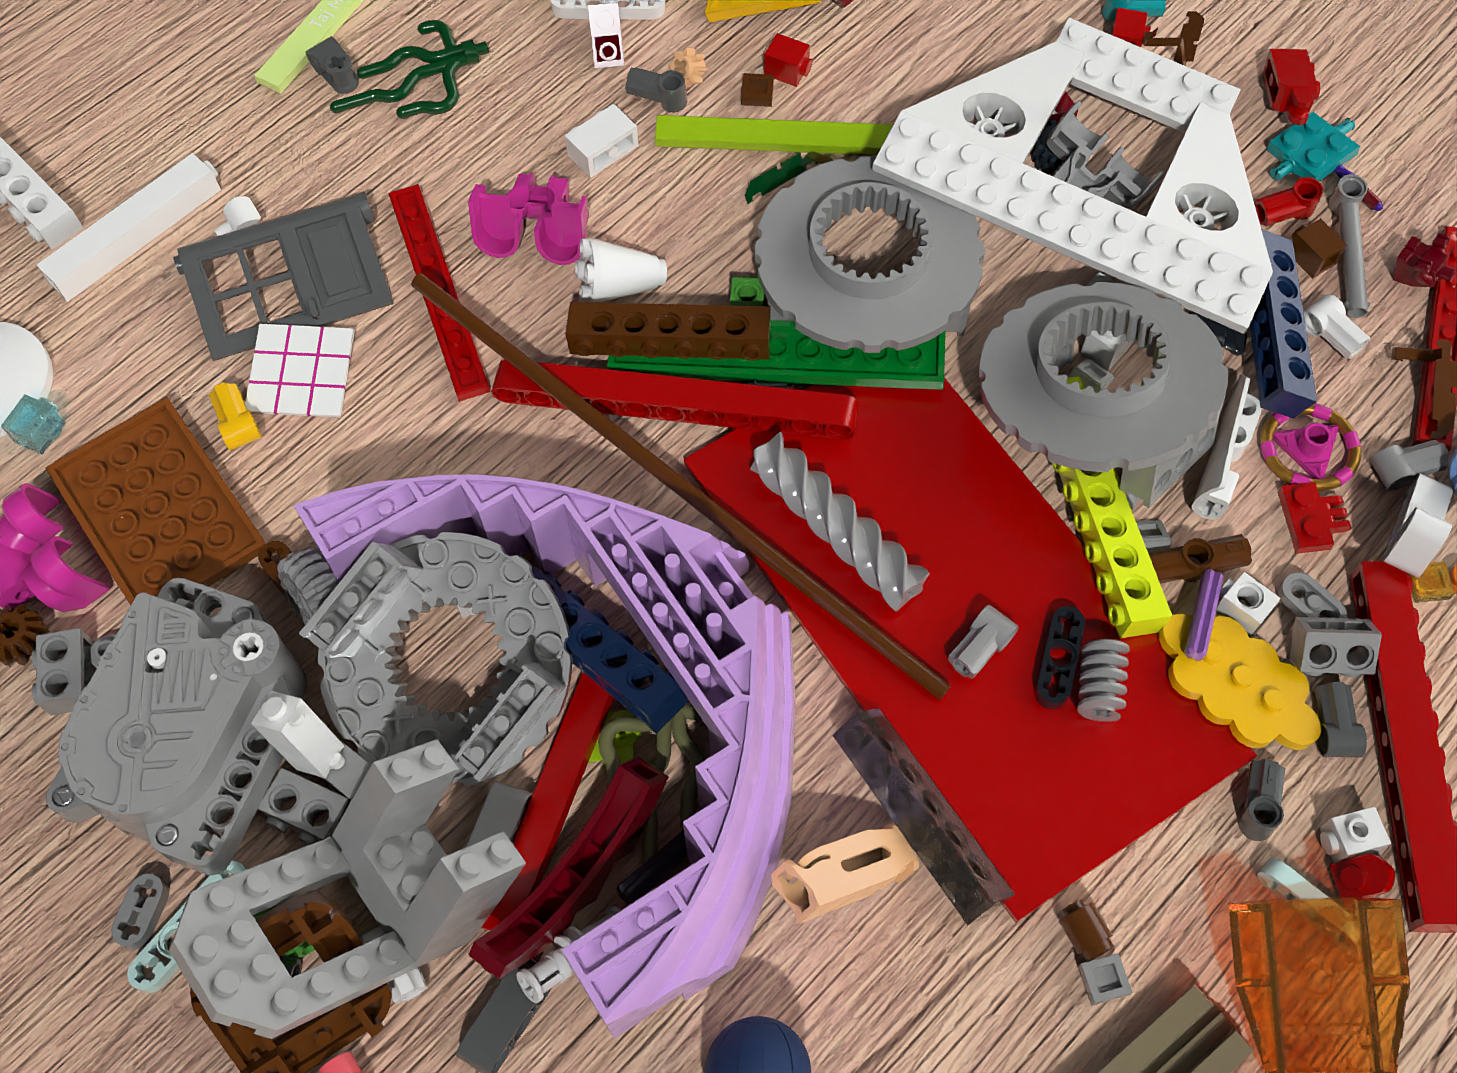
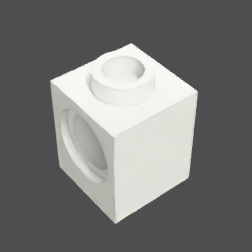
[1216,572,1281,637]

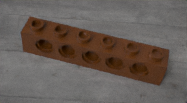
[565,302,772,361]

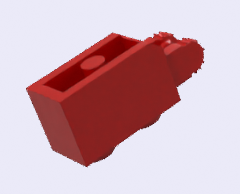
[1262,49,1320,125]

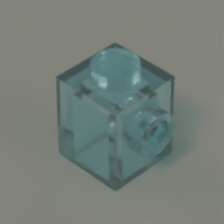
[1,394,66,455]

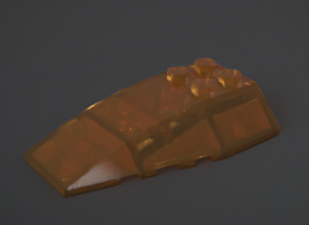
[1228,897,1410,1073]

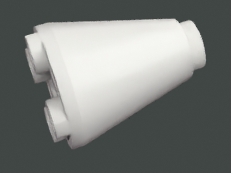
[575,238,667,302]

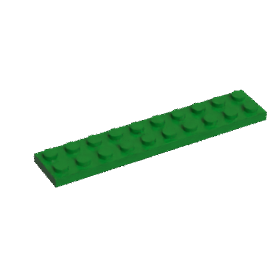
[607,320,946,390]

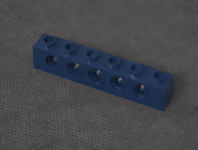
[1250,229,1317,419]
[532,565,688,734]

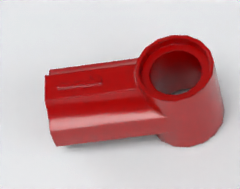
[1254,177,1323,227]

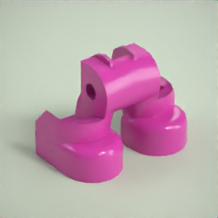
[468,172,589,265]
[0,483,110,612]

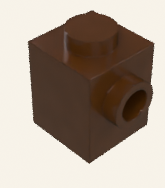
[1291,218,1347,279]

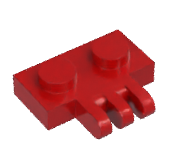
[1277,482,1352,554]

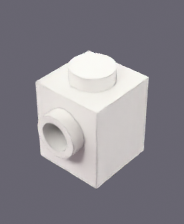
[1319,807,1391,863]

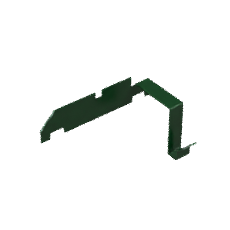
[745,152,833,204]

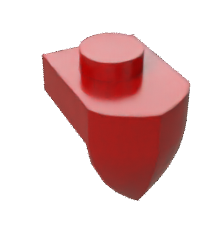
[1330,853,1395,904]

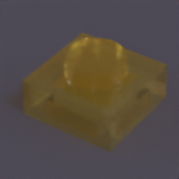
[1407,561,1455,603]

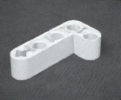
[1383,473,1453,578]

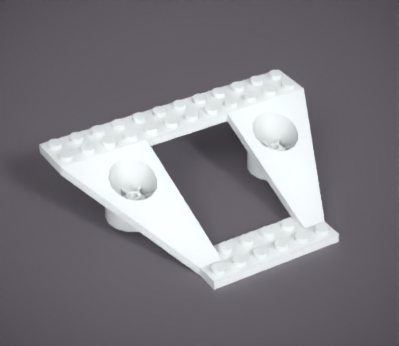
[872,18,1273,334]

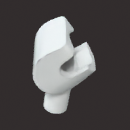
[214,196,261,236]

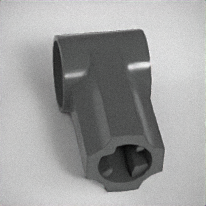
[625,67,688,113]
[1315,682,1367,758]
[1239,759,1285,841]

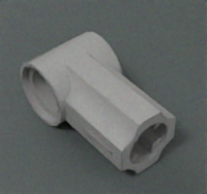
[1370,440,1449,491]
[948,604,1019,679]

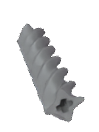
[750,432,930,611]

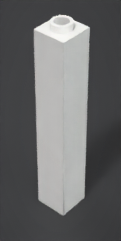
[37,153,221,302]

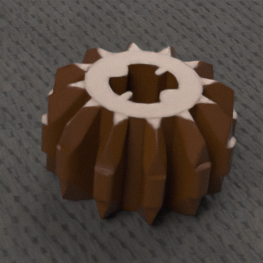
[0,604,50,667]

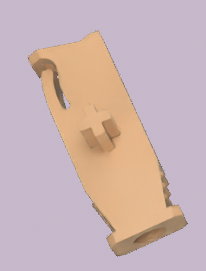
[771,823,919,924]

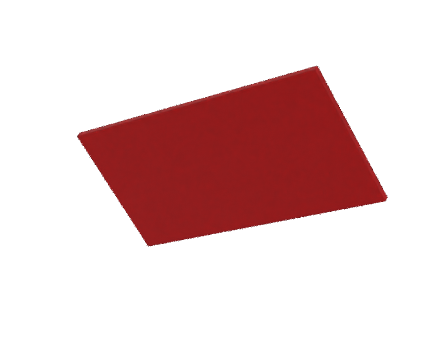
[684,377,1257,923]

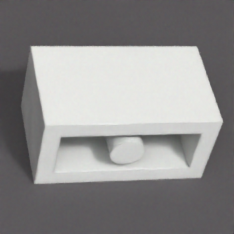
[565,104,639,178]

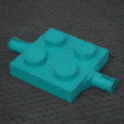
[1267,112,1360,181]

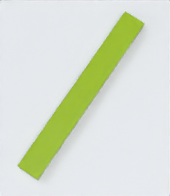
[655,115,894,155]

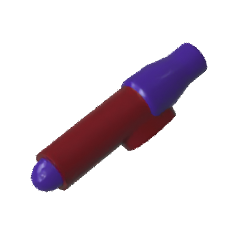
[1334,164,1383,211]

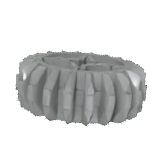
[277,548,339,626]

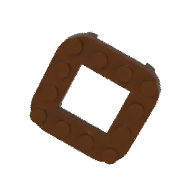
[189,891,392,1073]

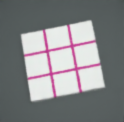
[245,324,355,418]

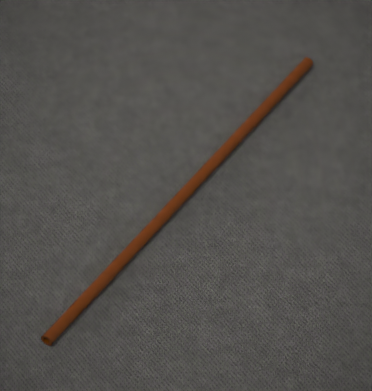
[411,273,951,700]

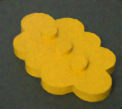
[1159,613,1321,750]

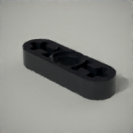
[1034,606,1085,709]

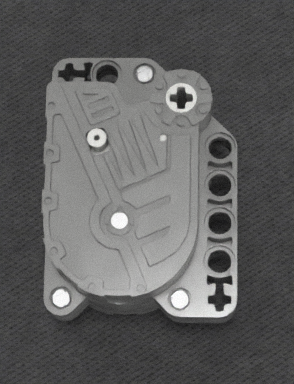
[46,578,307,875]

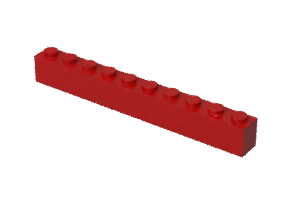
[1349,561,1457,933]

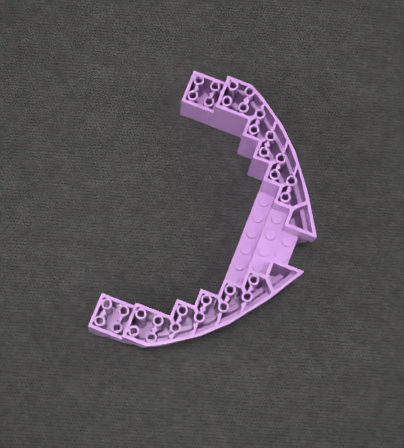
[293,475,796,1039]

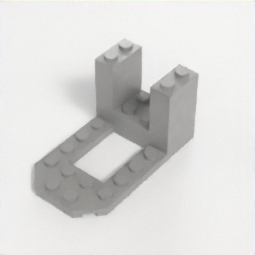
[169,739,526,1039]

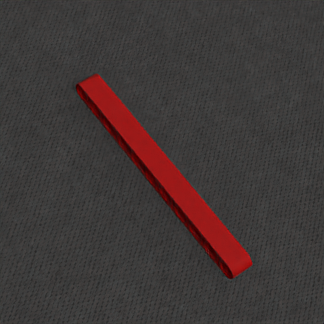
[491,359,859,440]

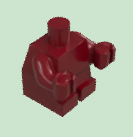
[1393,233,1457,288]

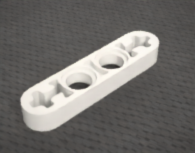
[551,0,666,20]

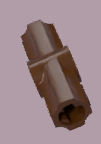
[1148,534,1252,584]

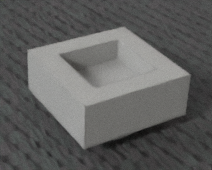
[1078,953,1133,1006]

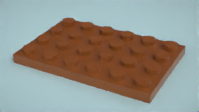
[45,397,267,606]

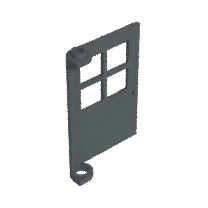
[173,191,393,361]

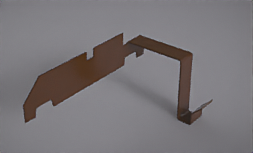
[1143,11,1205,66]
[1391,339,1457,439]

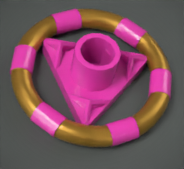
[1260,403,1362,491]

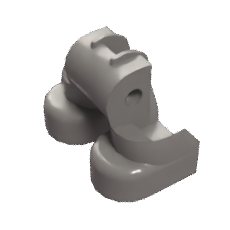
[1047,100,1164,209]

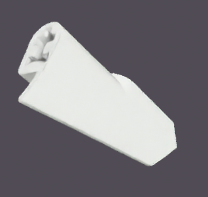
[1191,374,1262,520]

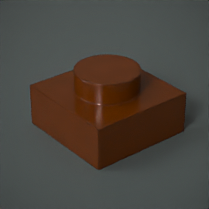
[742,73,774,107]

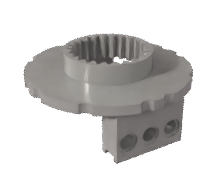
[755,156,985,353]
[979,282,1228,508]
[299,532,573,787]

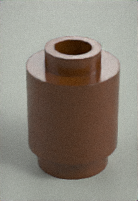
[1058,899,1115,962]

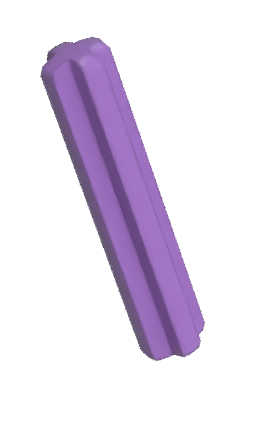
[1184,569,1223,661]

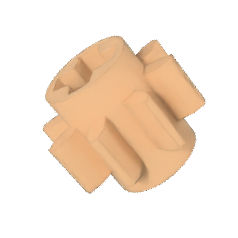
[668,48,708,87]

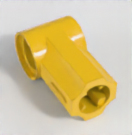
[208,382,262,451]

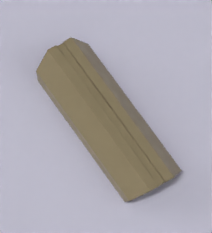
[1097,984,1254,1073]

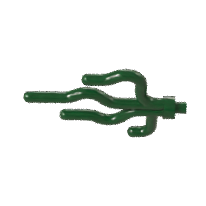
[330,20,489,119]

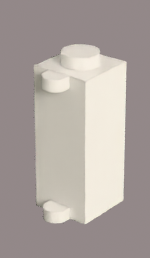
[251,691,345,778]

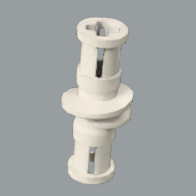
[516,906,621,1003]

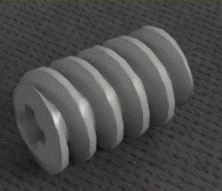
[1077,639,1130,722]

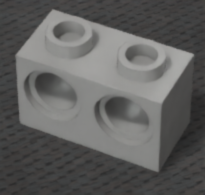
[1289,617,1382,677]
[32,628,94,716]
[258,768,350,845]

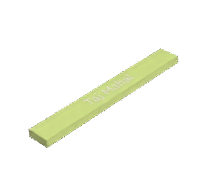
[254,0,364,94]

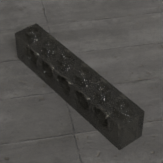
[832,708,1015,925]

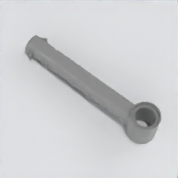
[1328,174,1371,318]

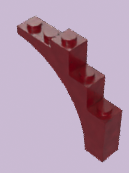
[468,756,669,979]

